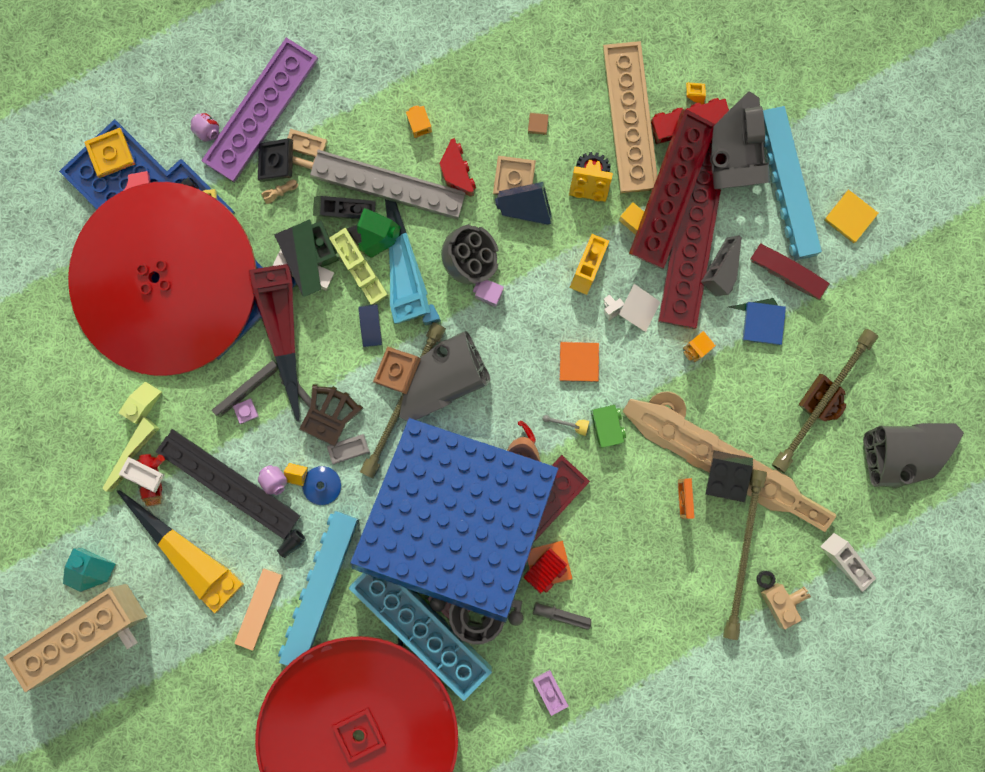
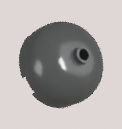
[441,224,499,285]

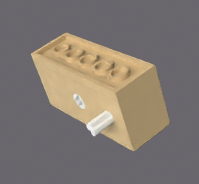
[3,584,147,692]

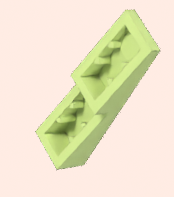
[103,417,160,492]

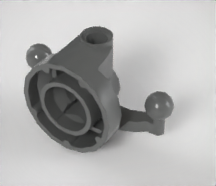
[430,598,524,644]

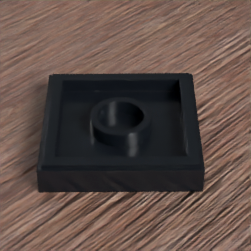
[258,138,293,182]

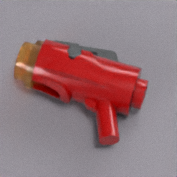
[136,454,165,507]

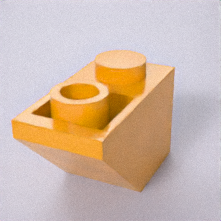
[683,331,716,362]

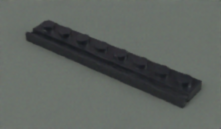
[156,429,302,539]

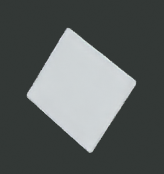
[619,284,660,332]

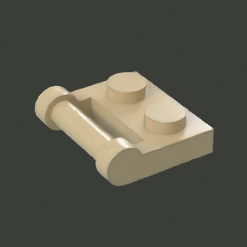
[288,129,328,170]

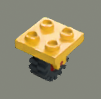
[569,152,613,202]

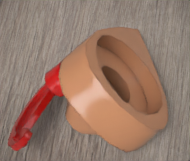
[507,420,541,462]

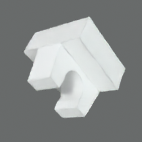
[603,295,624,321]

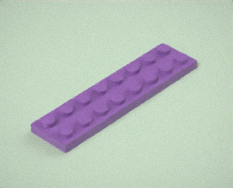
[201,37,318,183]

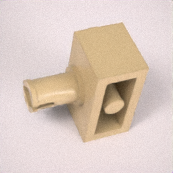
[760,583,811,629]

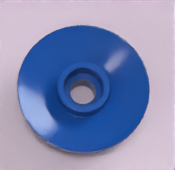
[302,466,341,505]

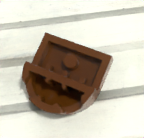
[798,374,846,422]

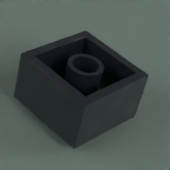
[705,450,753,503]

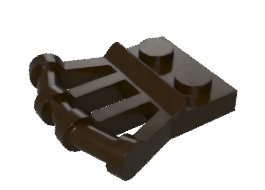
[299,384,364,447]

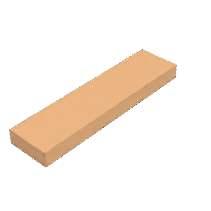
[234,568,283,651]

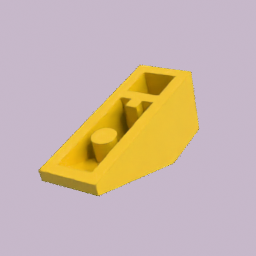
[569,234,609,295]

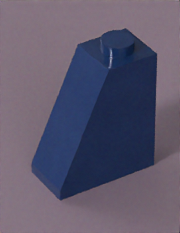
[495,182,552,225]

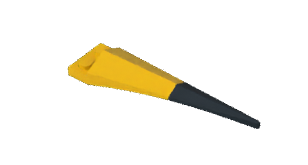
[117,490,244,613]

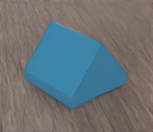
[423,304,441,326]

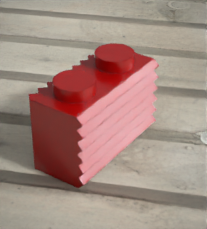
[523,547,568,594]

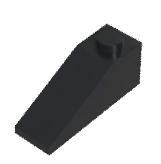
[313,196,376,219]

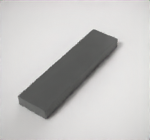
[212,360,279,417]

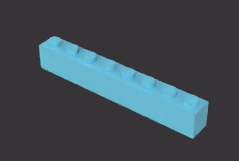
[763,106,822,261]
[278,511,359,666]

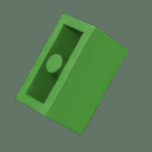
[591,405,626,448]

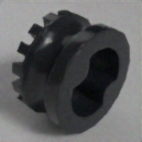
[756,571,776,589]

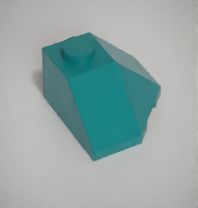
[63,548,116,592]

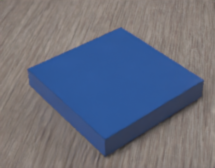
[742,302,786,345]

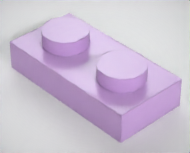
[533,670,569,716]

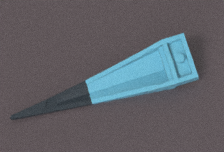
[385,199,430,324]

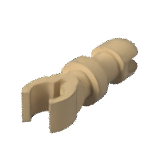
[261,179,298,204]

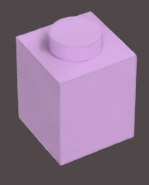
[473,280,504,307]

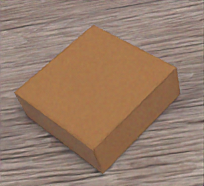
[528,113,549,135]

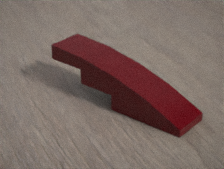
[750,243,830,300]

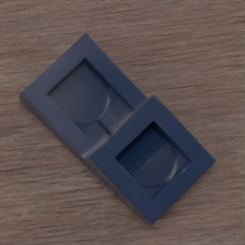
[358,304,382,347]

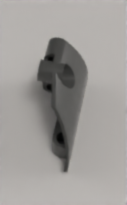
[710,91,770,189]
[399,331,491,421]
[863,423,964,489]

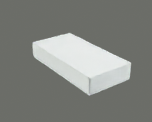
[119,457,165,493]

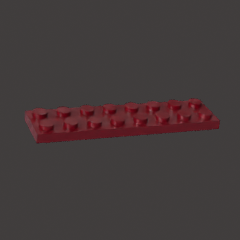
[629,109,715,269]

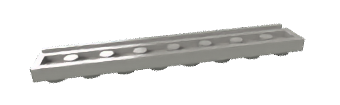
[310,150,465,220]

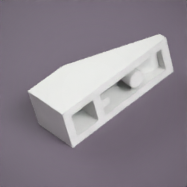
[820,533,876,592]

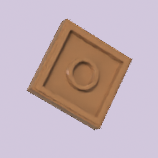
[373,346,421,394]

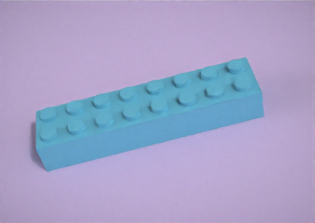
[349,573,492,701]

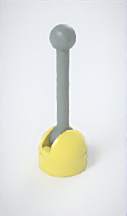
[542,415,589,436]

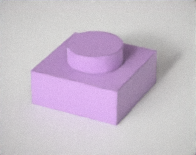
[233,398,259,424]

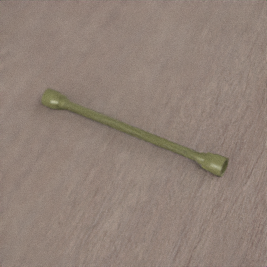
[360,322,446,479]
[771,329,878,473]
[723,469,767,640]

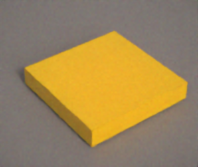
[84,128,135,178]
[824,190,878,243]

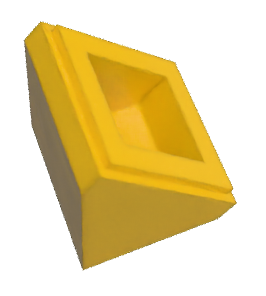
[284,463,308,486]

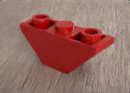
[439,138,476,197]

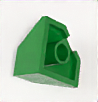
[357,208,401,258]

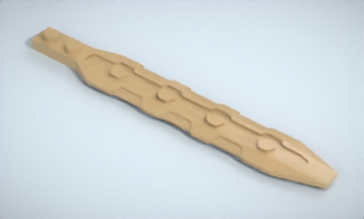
[623,399,836,532]

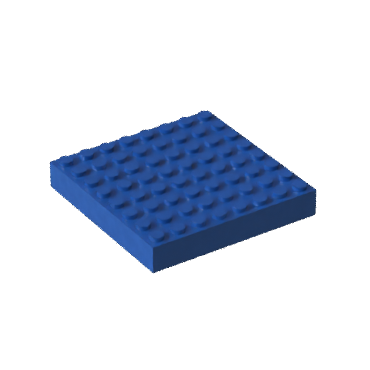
[350,418,558,623]

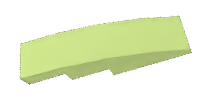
[329,228,389,305]

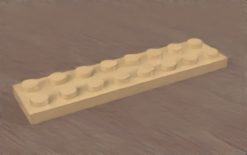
[603,41,657,193]

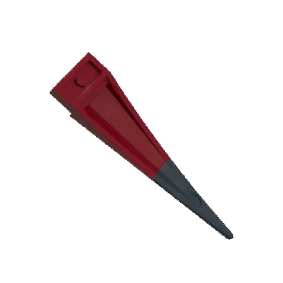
[249,264,299,421]

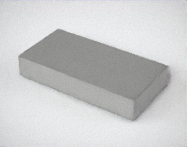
[327,434,370,465]

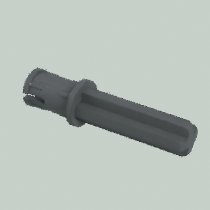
[533,602,592,630]

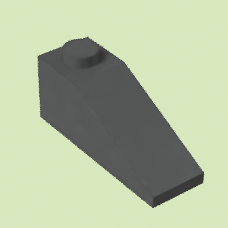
[701,235,742,296]

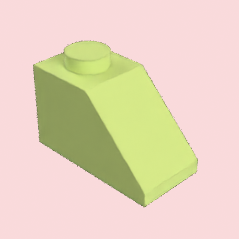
[119,382,162,424]

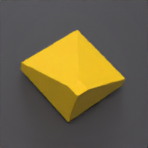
[686,82,706,105]

